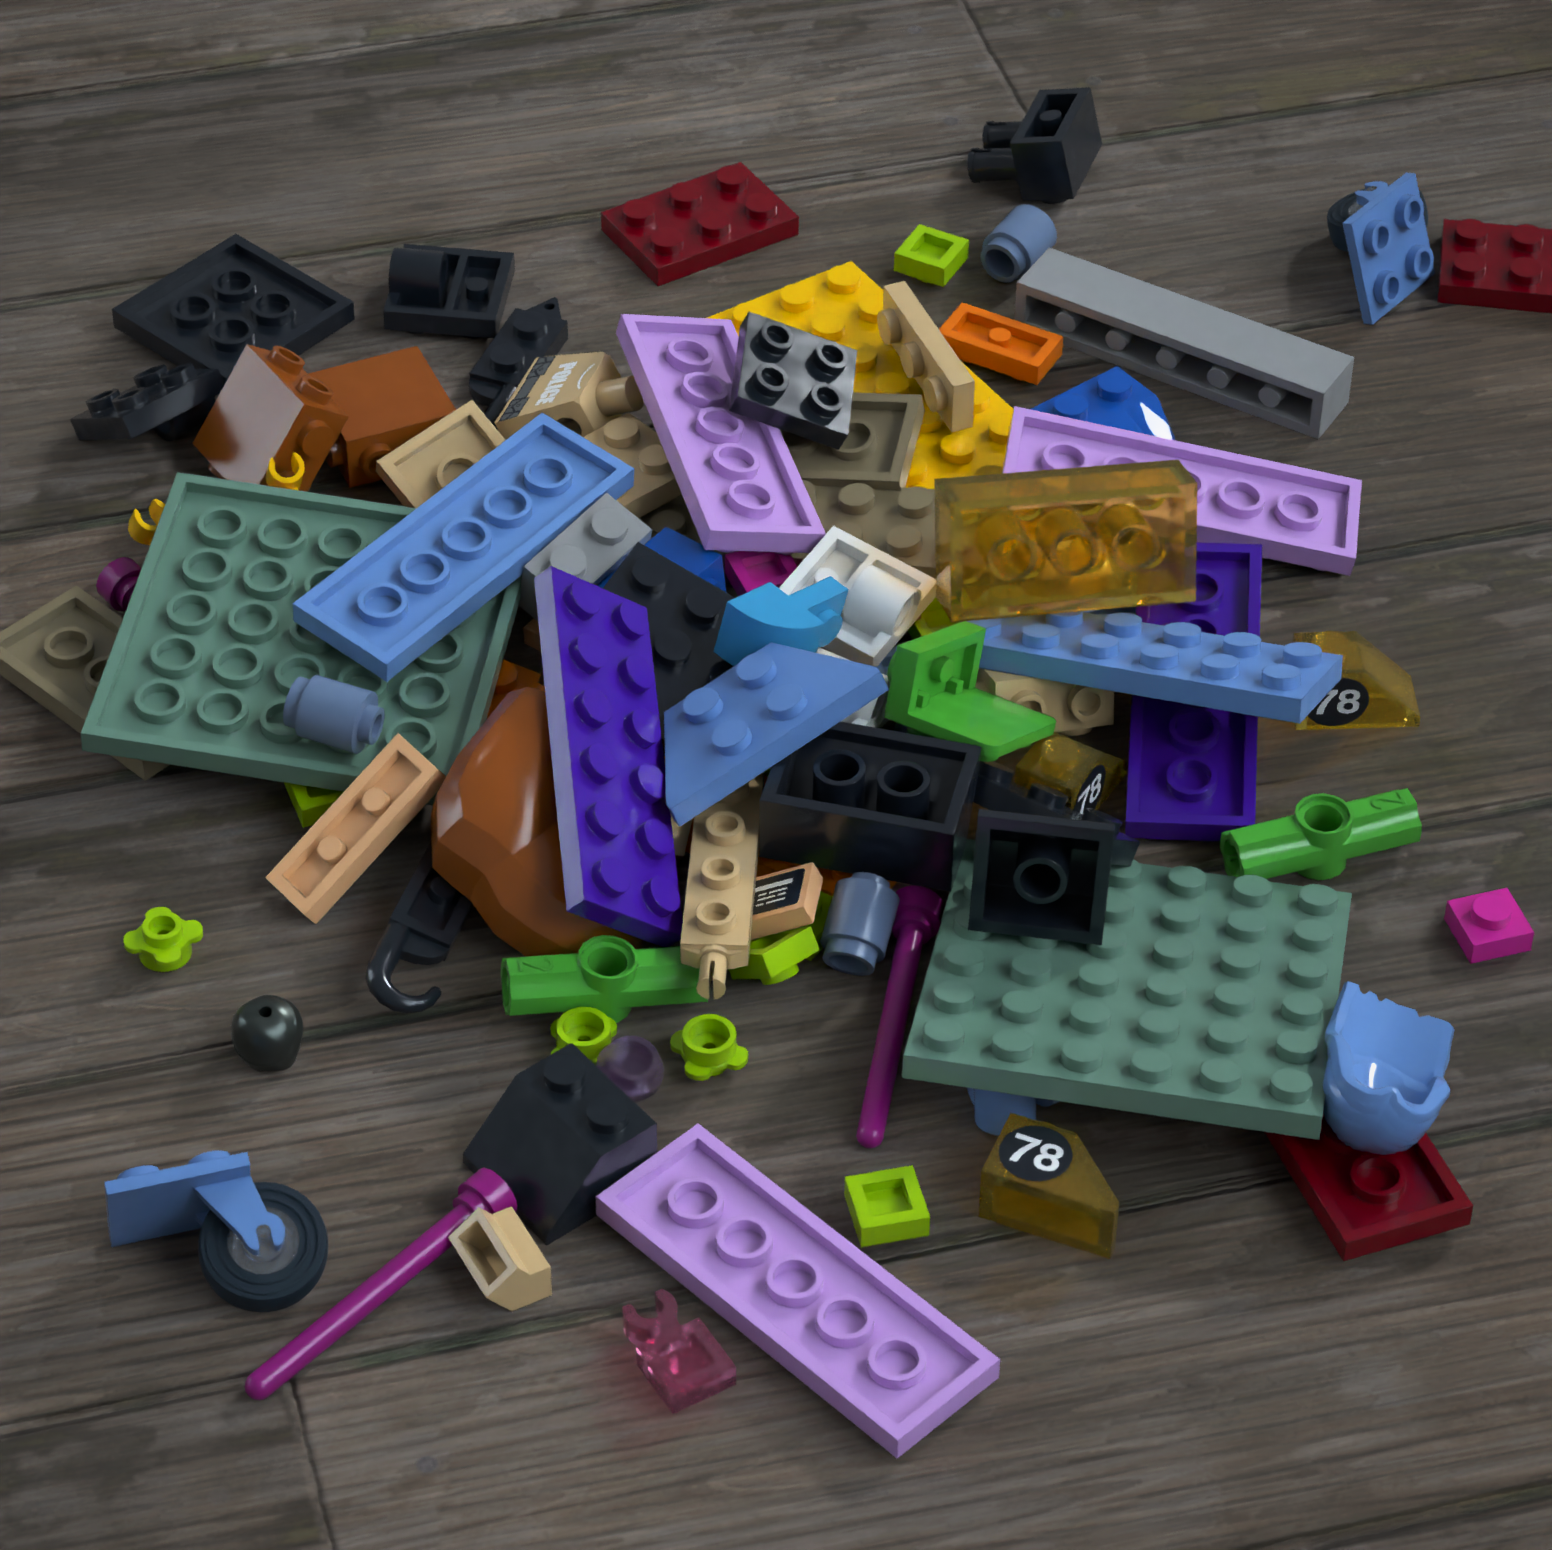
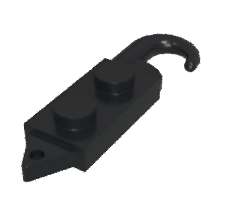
[469,297,568,430]
[365,840,473,1014]

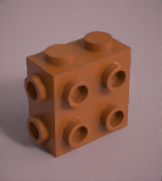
[193,344,349,492]
[308,346,456,488]

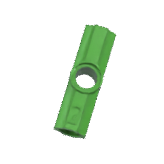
[1220,788,1422,880]
[501,935,708,1023]

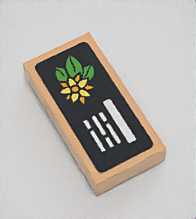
[751,862,823,940]

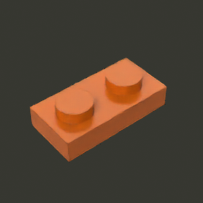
[939,302,1064,385]

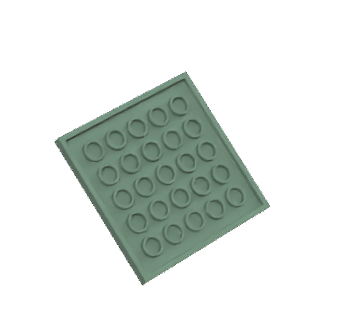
[81,472,522,806]
[902,839,1352,1140]

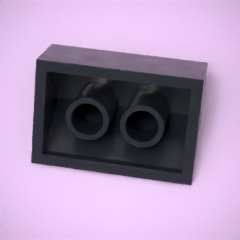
[759,722,982,891]

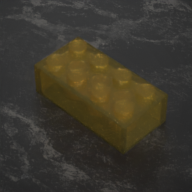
[934,460,1197,622]

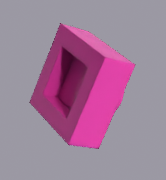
[725,551,798,596]
[1444,888,1534,964]

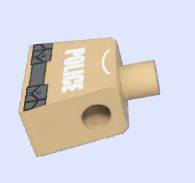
[495,352,644,440]

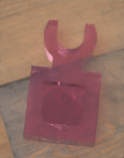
[623,1289,736,1414]

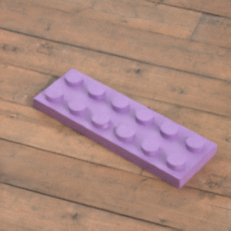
[616,314,826,555]
[999,406,1362,576]
[596,1124,1000,1458]

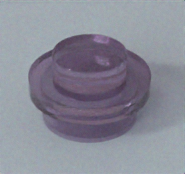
[596,1035,664,1102]

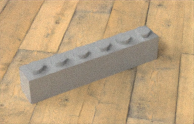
[1014,247,1354,439]

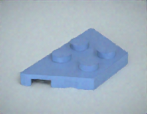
[664,642,889,827]

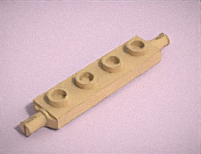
[680,772,764,999]

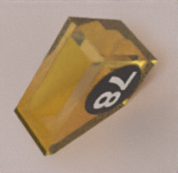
[1292,631,1421,730]
[1015,732,1128,814]
[978,1113,1119,1259]

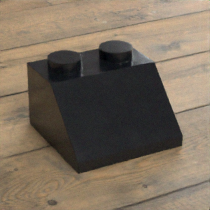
[968,809,1115,945]
[463,1043,657,1245]

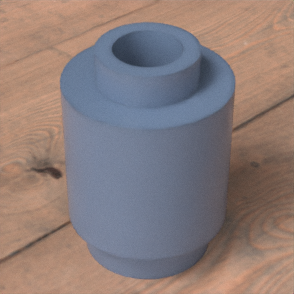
[980,204,1057,283]
[283,675,385,754]
[820,872,900,976]

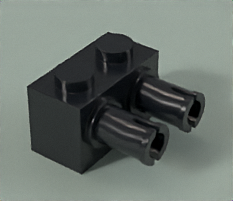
[967,87,1102,204]

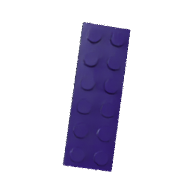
[1125,541,1262,841]
[534,566,683,947]

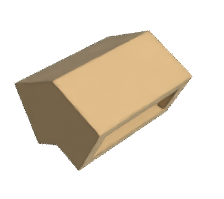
[448,1206,552,1311]

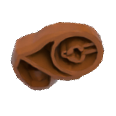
[431,687,651,956]

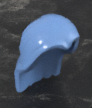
[1323,981,1454,1155]

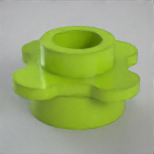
[123,907,203,972]
[550,1007,618,1069]
[670,1014,748,1081]

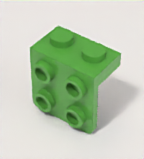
[884,621,1056,762]

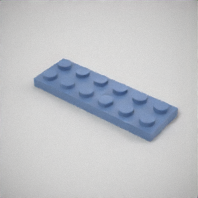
[293,413,634,682]
[959,593,1343,724]

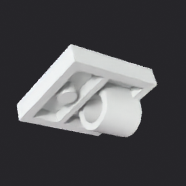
[779,526,938,667]

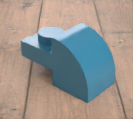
[713,576,848,666]

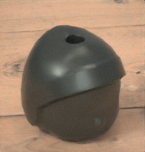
[231,995,303,1071]

